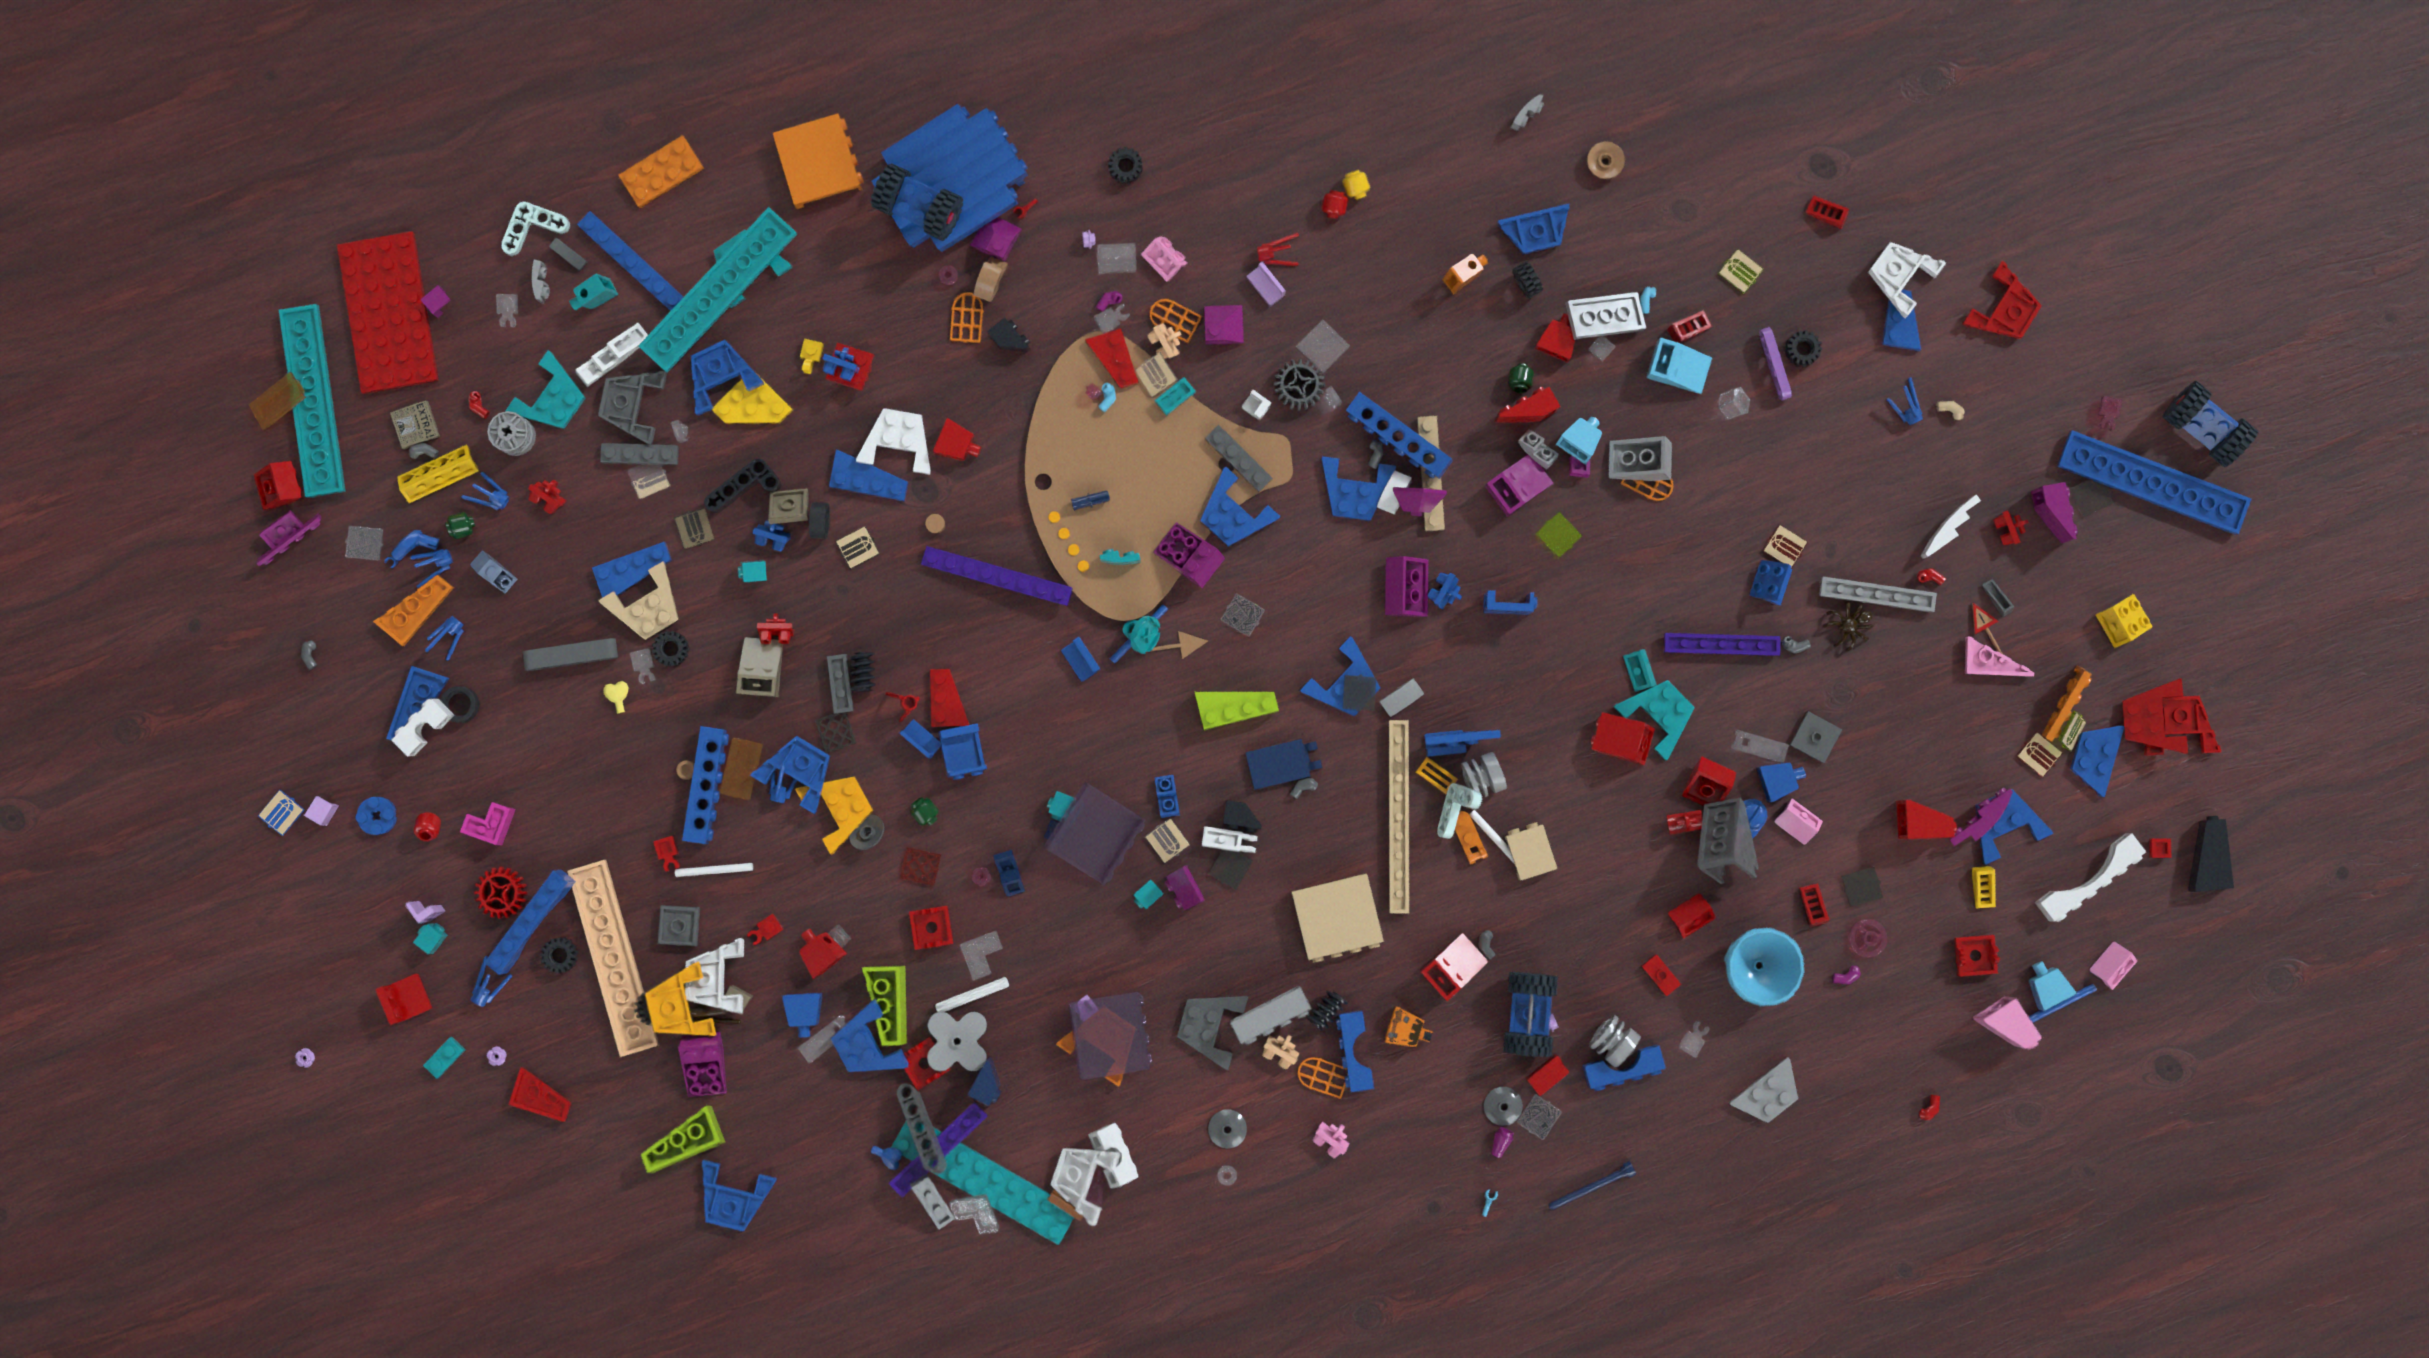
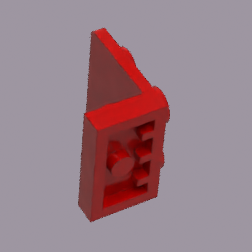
[375,973,432,1025]

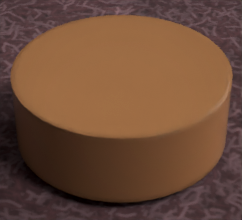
[926,514,945,534]
[676,760,694,780]

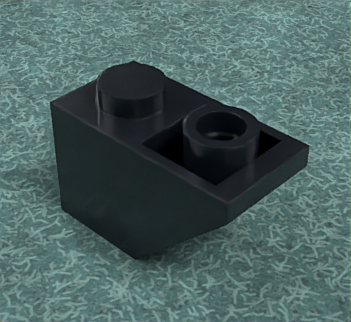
[987,317,1030,352]
[1223,800,1262,833]

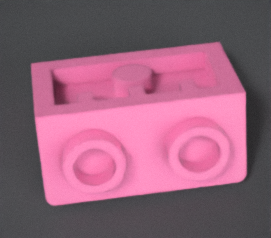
[1141,237,1187,281]

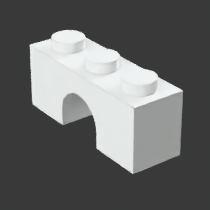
[392,699,454,756]
[1088,1123,1138,1188]

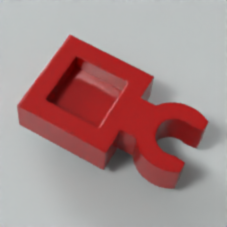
[653,836,680,872]
[747,913,784,945]

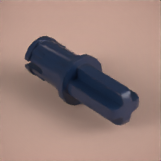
[1071,490,1110,511]

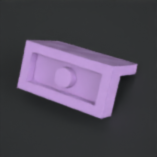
[1246,262,1285,307]
[405,901,445,923]

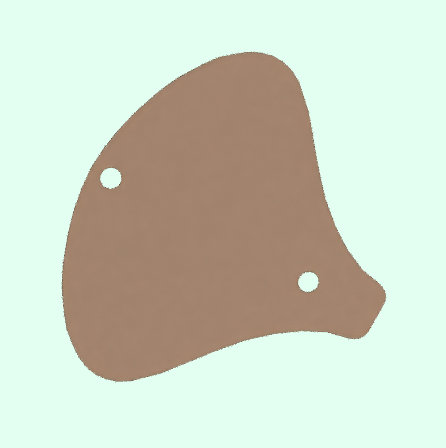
[1025,331,1293,621]

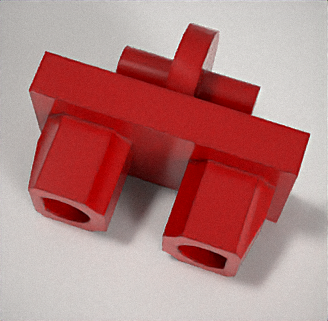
[528,480,567,514]
[1993,510,2029,545]
[757,613,794,644]
[1666,810,1703,835]

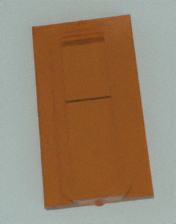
[249,372,306,430]
[719,737,763,800]

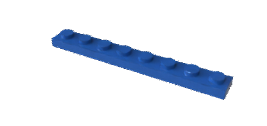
[577,211,683,311]

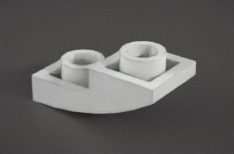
[1377,471,1412,514]

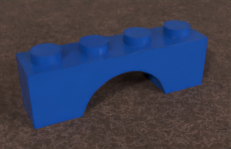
[1336,1010,1374,1092]
[1582,1045,1666,1091]

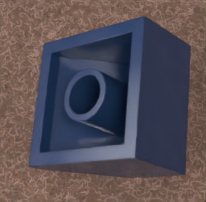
[968,1057,1002,1106]

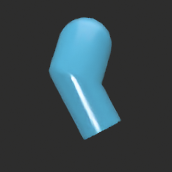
[1098,383,1116,412]

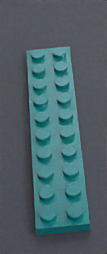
[638,207,797,373]
[279,304,346,498]
[891,1121,1074,1245]

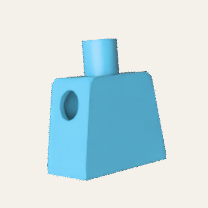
[1556,417,1602,465]
[2029,961,2077,1011]

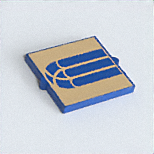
[258,790,305,836]

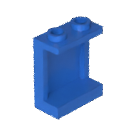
[1483,590,1537,615]
[938,723,987,780]

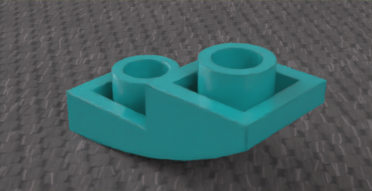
[1099,549,1141,565]

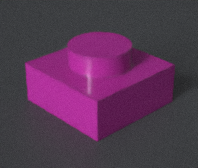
[1569,456,1590,478]

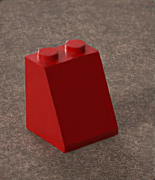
[1591,712,1655,766]
[1896,800,1957,839]

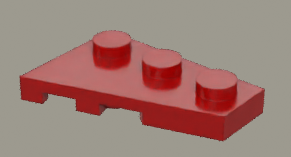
[1085,328,1138,389]
[930,669,970,727]
[508,1067,572,1122]

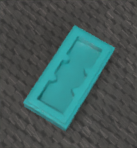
[1154,377,1196,416]

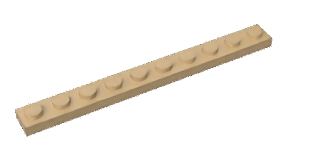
[1389,720,1409,913]

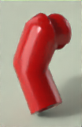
[1917,568,1946,586]
[1919,1095,1940,1121]

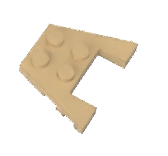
[598,561,679,640]

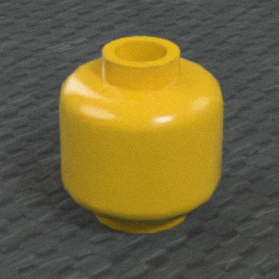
[1343,170,1370,200]

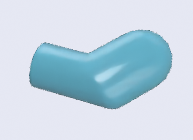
[1640,286,1656,313]

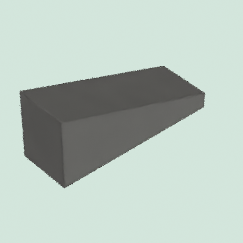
[549,237,587,271]
[1982,579,2014,618]

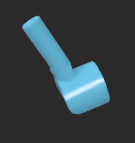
[1482,1189,1498,1216]

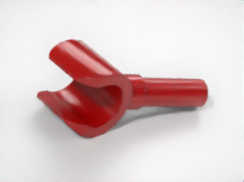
[1013,198,1038,219]

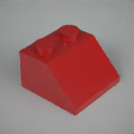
[253,461,301,511]
[1682,756,1736,806]

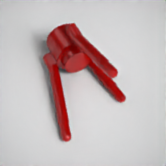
[1257,233,1299,266]
[885,692,920,722]

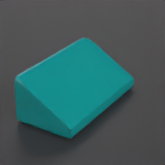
[1623,649,1657,692]

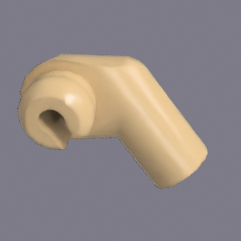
[1937,401,1965,420]

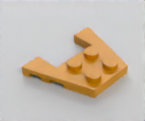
[795,777,873,855]
[645,961,716,1036]

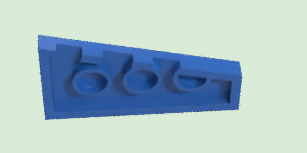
[592,542,672,598]
[386,666,450,741]

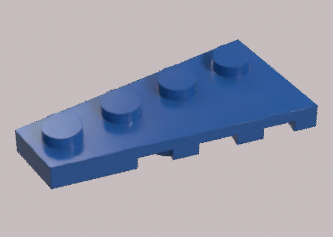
[829,449,908,501]

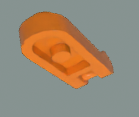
[1455,811,1488,865]

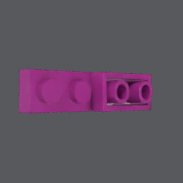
[1949,787,2012,846]

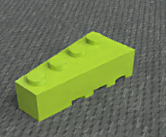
[1195,692,1279,730]
[862,966,907,1045]
[641,1105,725,1173]

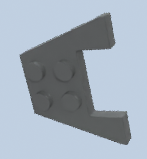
[598,371,667,445]
[1177,996,1248,1070]

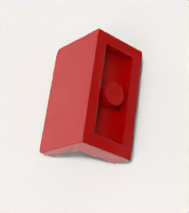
[1668,893,1716,939]
[1525,1054,1569,1096]

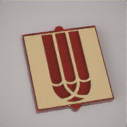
[1763,525,1808,569]
[2016,732,2063,778]

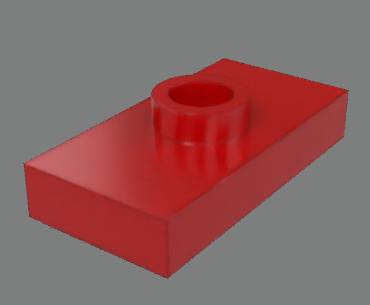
[1641,954,1681,997]

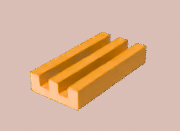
[1415,757,1458,795]

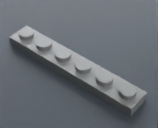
[1819,577,1937,612]

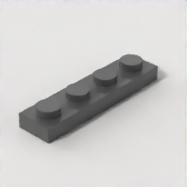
[1205,425,1273,492]
[600,443,679,465]

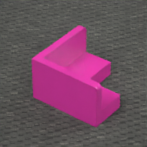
[460,802,516,845]

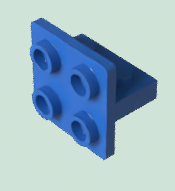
[1750,560,1792,606]

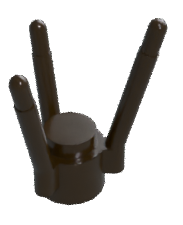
[691,993,741,1024]

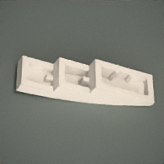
[576,323,648,387]
[1921,495,1981,559]

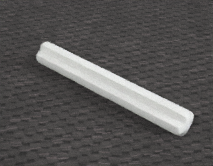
[935,977,1009,1012]

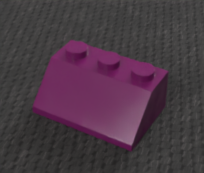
[1385,556,1428,617]

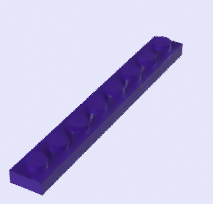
[921,546,1073,606]

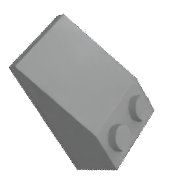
[1609,436,1672,481]

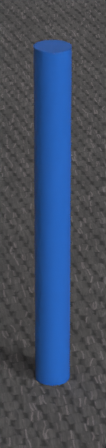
[1109,605,1168,664]
[2028,984,2097,1023]

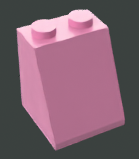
[1973,996,2042,1049]

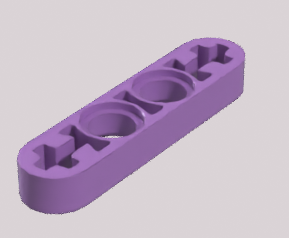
[1759,327,1792,400]

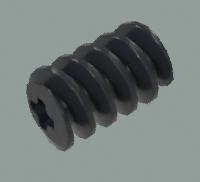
[850,652,876,692]
[1306,990,1348,1032]

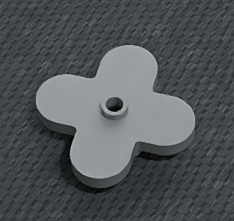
[928,1012,987,1071]

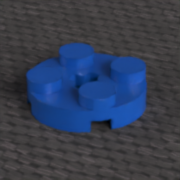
[355,797,397,835]

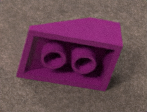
[1165,865,1205,910]

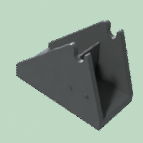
[1697,798,1759,884]

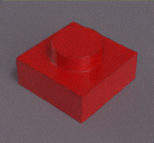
[2149,838,2171,858]

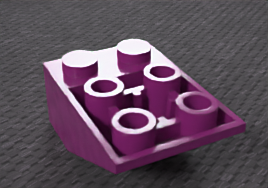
[1485,455,1553,517]
[2031,482,2078,544]
[1153,522,1225,588]
[679,1032,727,1097]

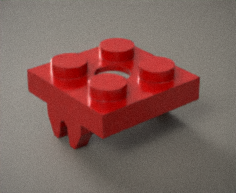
[825,343,874,391]
[909,905,954,950]
[1954,935,2000,976]
[904,1037,951,1091]

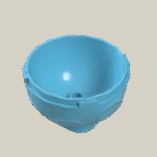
[1724,928,1804,1006]

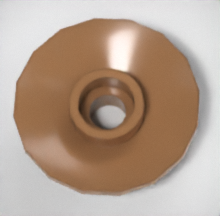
[1587,141,1625,179]

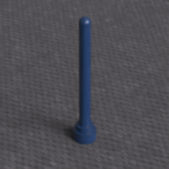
[1549,1161,1636,1210]

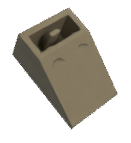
[736,637,783,698]

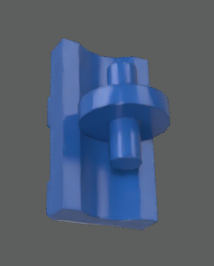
[823,347,860,381]
[753,520,792,551]
[1428,572,1462,610]

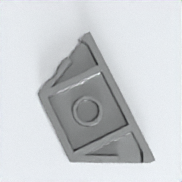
[1729,1057,1798,1123]

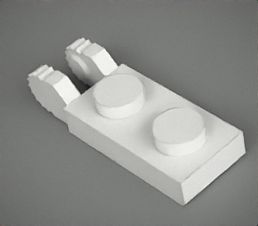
[1202,827,1257,853]

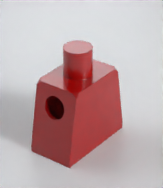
[1534,313,1575,363]
[933,418,982,461]
[799,929,847,979]

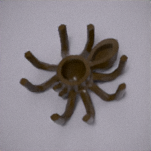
[1823,601,1874,651]

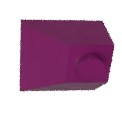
[971,217,1022,262]
[1204,305,1244,345]
[1393,487,1447,516]

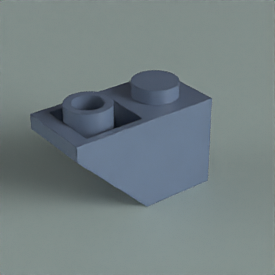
[470,550,518,593]

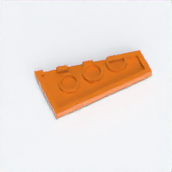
[373,575,454,646]

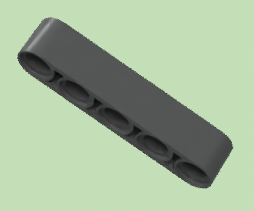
[522,638,618,671]
[897,1084,947,1174]

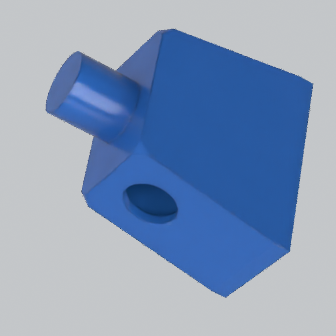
[1756,763,1806,802]
[783,993,822,1037]

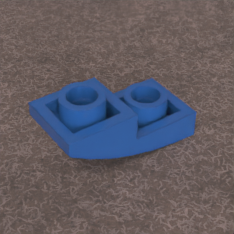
[1154,775,1180,818]

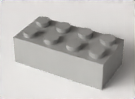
[1230,986,1311,1045]

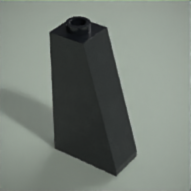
[2188,815,2234,892]

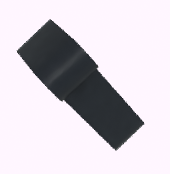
[704,458,782,513]

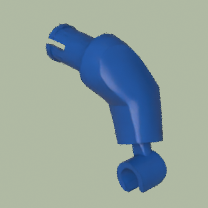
[384,530,439,568]

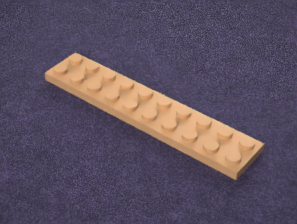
[568,860,659,1057]

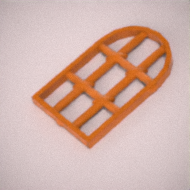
[950,292,984,343]
[1150,299,1202,343]
[1620,479,1674,501]
[1298,1057,1348,1099]

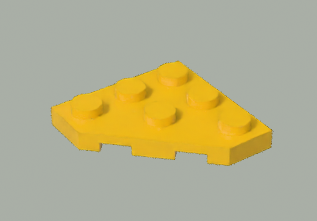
[712,379,793,424]

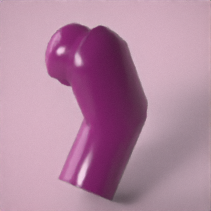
[1095,291,1123,312]
[1832,965,1861,985]

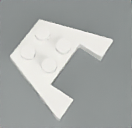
[1868,242,1946,318]
[856,408,930,475]
[685,938,744,1014]
[1051,1148,1120,1225]

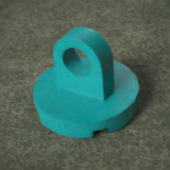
[1123,616,1160,654]

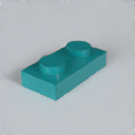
[423,1037,466,1079]

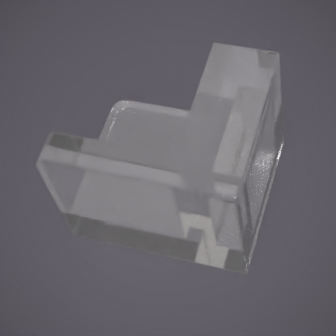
[1719,387,1750,419]

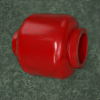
[1322,190,1348,219]
[414,812,441,841]

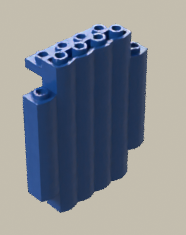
[872,104,1028,252]

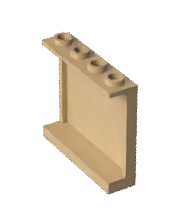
[1291,874,1384,962]

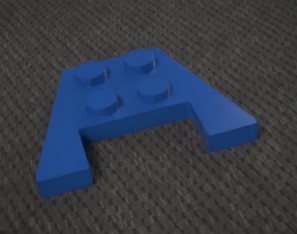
[691,340,764,416]
[1322,456,1396,521]
[1200,467,1281,547]
[1300,636,1380,716]
[750,736,830,814]
[1975,789,2053,865]
[831,999,909,1072]
[702,1160,777,1231]

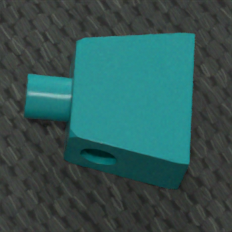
[569,274,619,310]

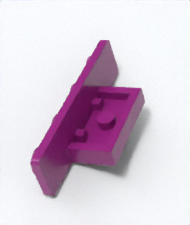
[256,510,321,566]

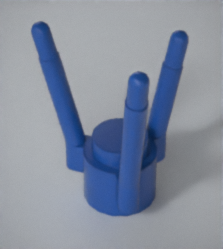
[1887,378,1923,425]
[461,472,510,510]
[410,549,453,588]
[425,616,464,661]
[769,764,797,803]
[470,956,512,1007]

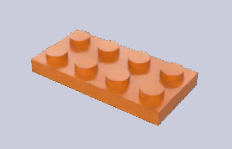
[619,135,704,208]

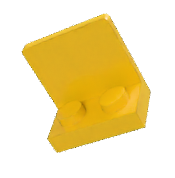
[2096,594,2152,648]

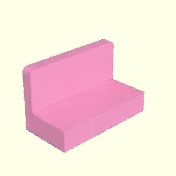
[1775,799,1823,845]
[2090,942,2137,990]

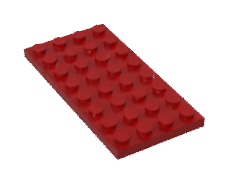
[337,231,439,394]

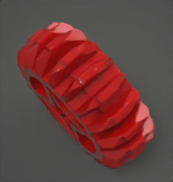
[474,867,528,919]

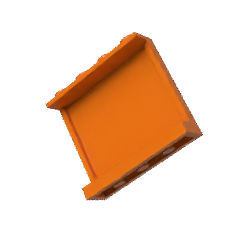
[773,114,864,209]

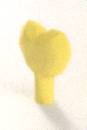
[603,681,629,714]

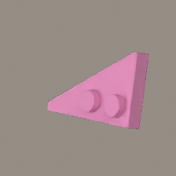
[1965,637,2034,677]

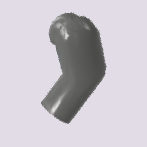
[409,443,439,459]
[1782,636,1811,654]

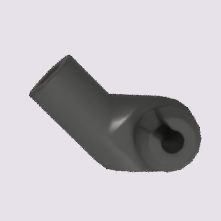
[1368,440,1383,469]
[301,640,317,670]
[1290,778,1318,799]
[1478,930,1496,960]

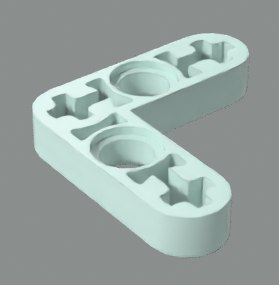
[501,202,570,256]
[1437,783,1482,839]

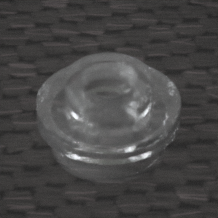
[1217,1166,1237,1186]

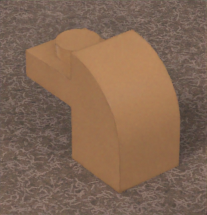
[973,256,1008,302]

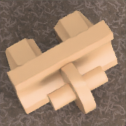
[1147,323,1182,359]
[1263,1035,1299,1069]

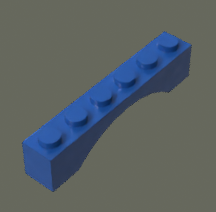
[485,870,576,975]

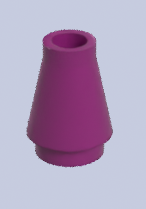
[1491,1127,1514,1158]

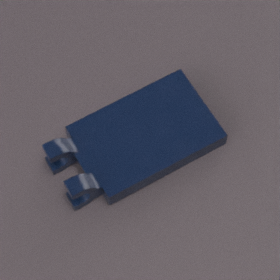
[1246,739,1322,790]

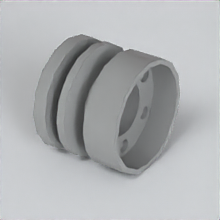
[487,411,536,456]
[1461,752,1507,797]
[1589,1015,1641,1067]

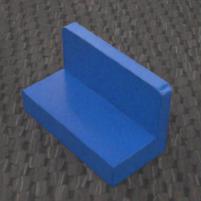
[1061,637,1101,682]
[900,719,941,759]
[1424,730,1467,757]

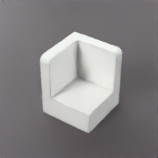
[1242,390,1271,421]

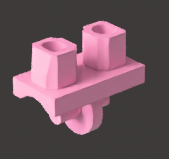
[1313,1122,1350,1158]

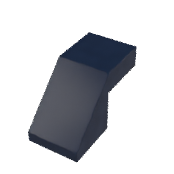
[993,850,1025,897]

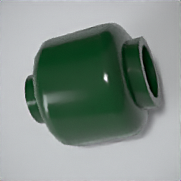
[1508,363,1534,393]
[445,512,475,539]
[910,797,939,826]

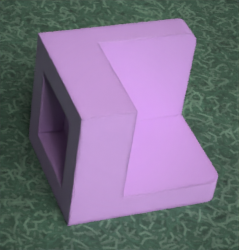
[304,796,339,826]

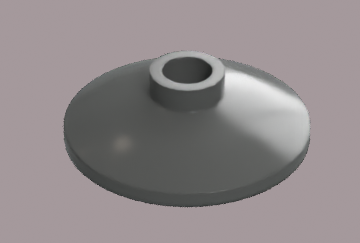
[849,814,884,850]
[1484,1087,1523,1126]
[1208,1109,1247,1148]

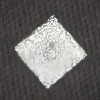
[1296,320,1350,373]

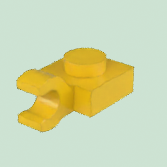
[800,339,824,374]

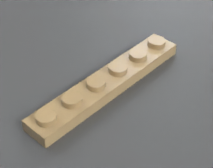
[1417,416,1445,531]

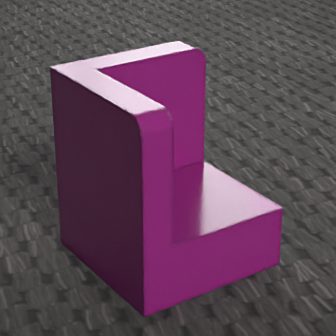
[421,285,450,318]

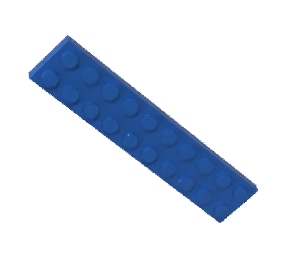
[2057,430,2251,535]

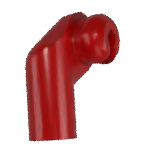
[468,391,490,419]

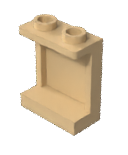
[1504,822,1557,881]

